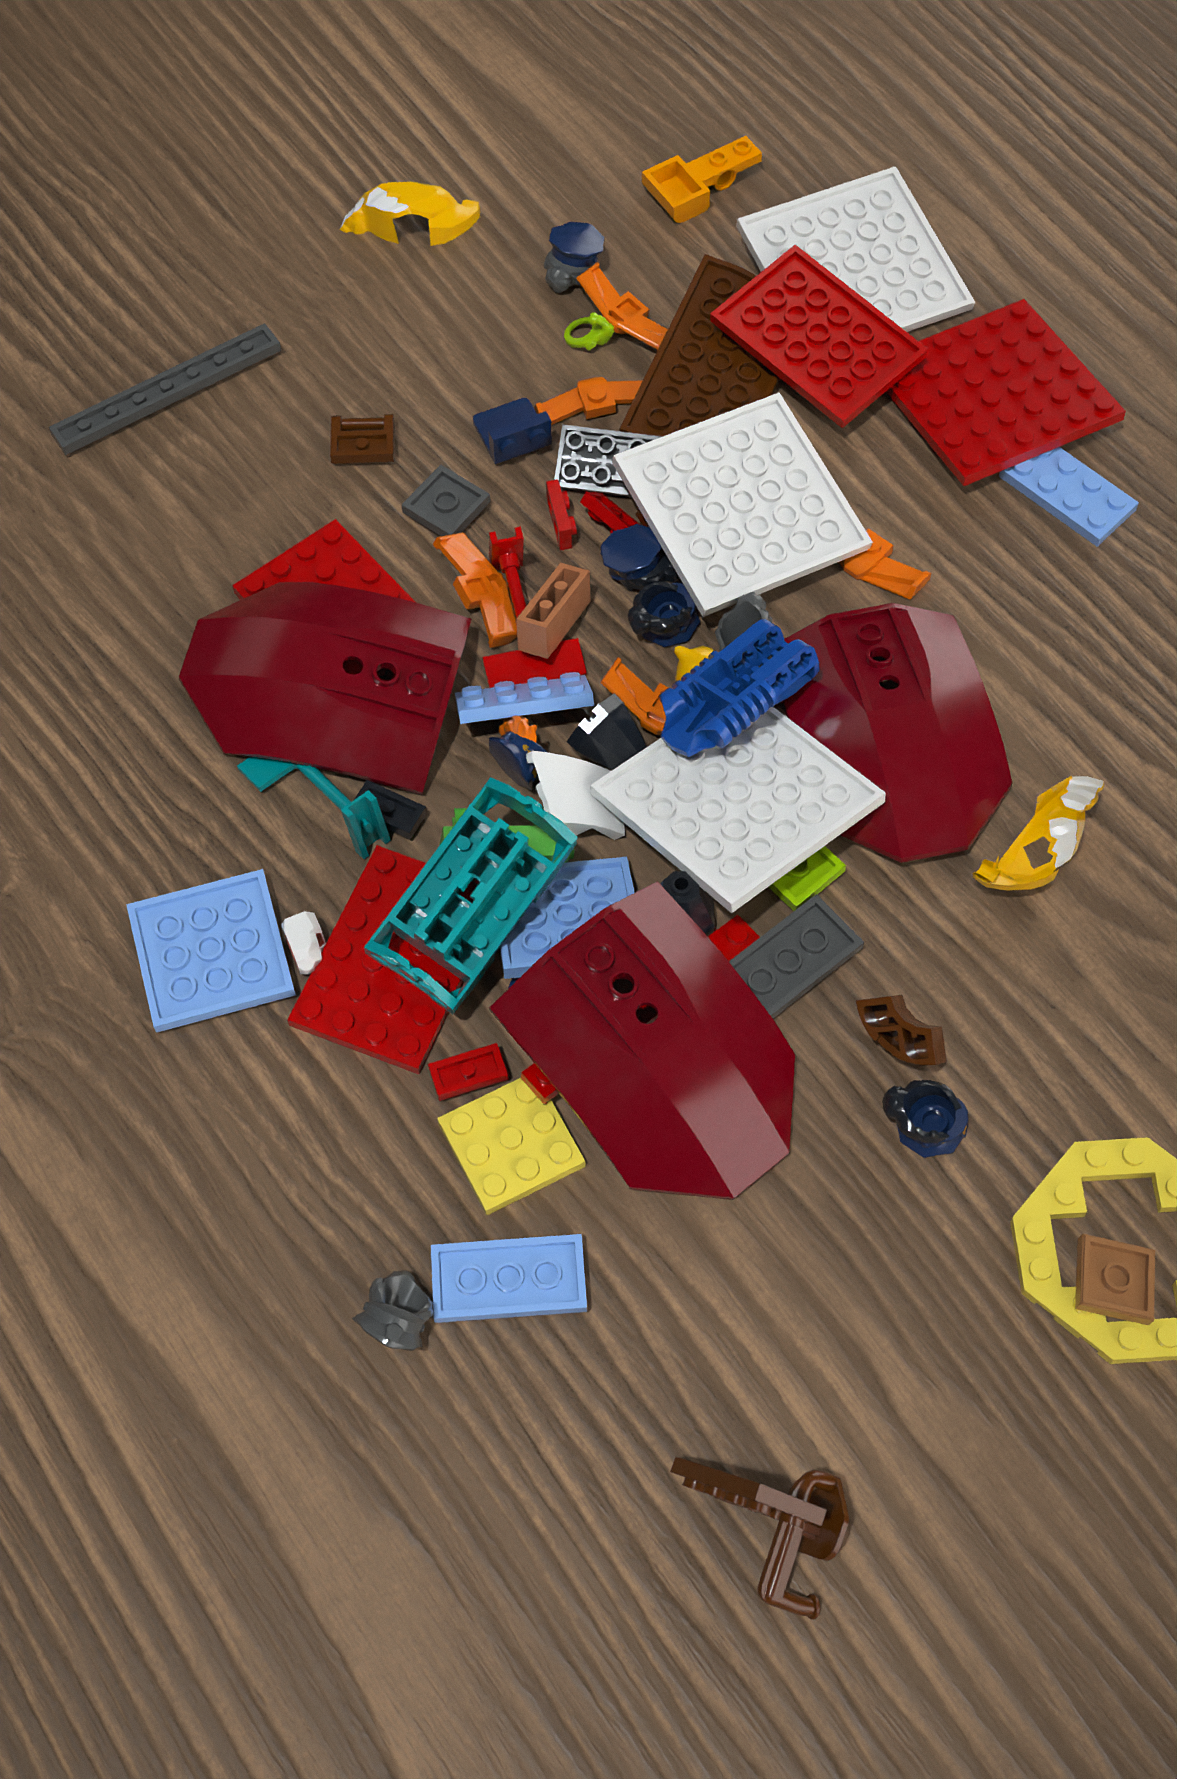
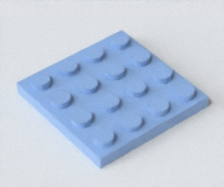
[500,857,635,979]
[126,869,296,1033]

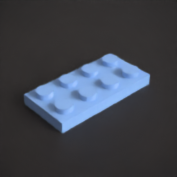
[999,447,1139,547]
[455,672,594,724]
[431,1234,587,1323]

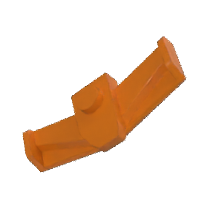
[576,262,668,350]
[534,377,643,425]
[838,528,931,600]
[433,532,517,648]
[600,657,669,735]

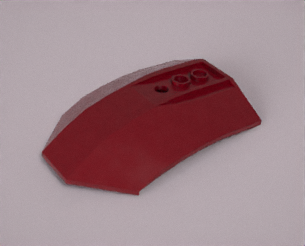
[179,582,472,795]
[782,603,1013,863]
[489,881,795,1200]

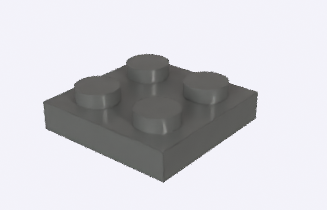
[401,465,491,536]

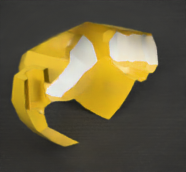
[340,182,480,246]
[973,776,1104,891]

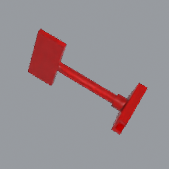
[482,526,587,688]

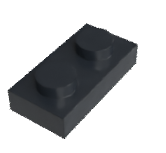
[353,780,427,840]

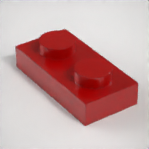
[546,479,577,551]
[580,492,641,533]
[428,1043,508,1101]

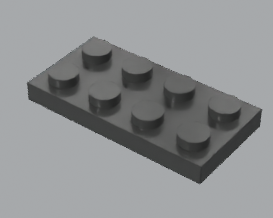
[729,894,864,1019]

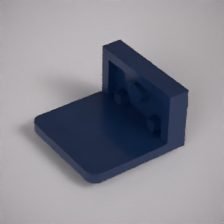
[473,398,552,464]

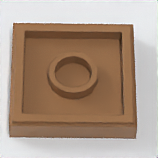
[1075,1234,1155,1325]

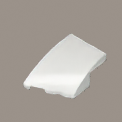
[526,751,625,840]

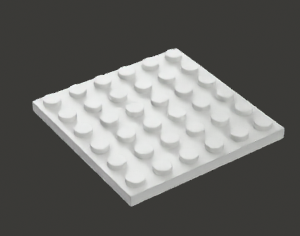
[736,166,975,332]
[612,393,873,617]
[590,707,886,913]

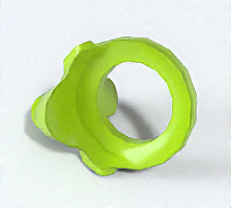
[564,312,614,350]

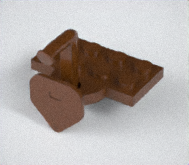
[670,1456,849,1619]

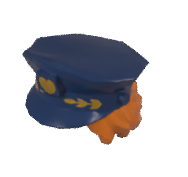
[489,715,547,790]

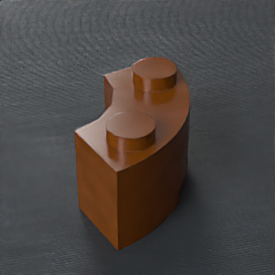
[856,995,947,1065]

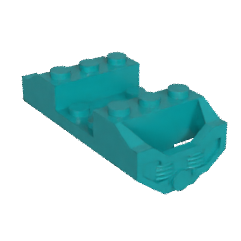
[364,777,578,1015]

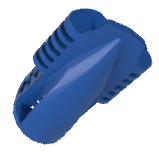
[659,619,820,757]

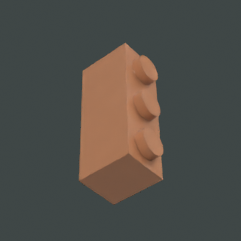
[516,563,591,659]

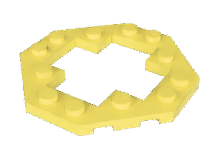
[1010,1137,1177,1364]

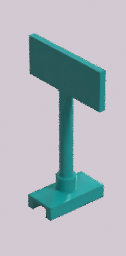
[237,756,391,859]

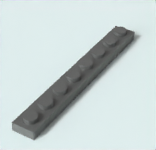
[49,323,281,455]

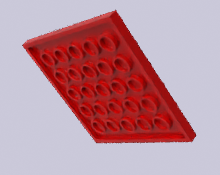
[886,299,1126,486]

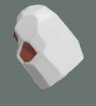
[281,911,326,975]

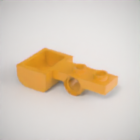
[642,135,762,223]

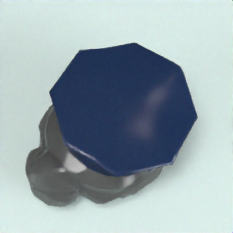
[544,222,605,293]

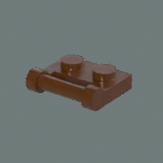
[330,414,395,464]

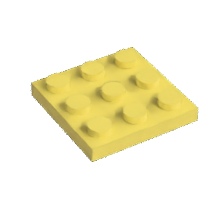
[437,1078,586,1215]

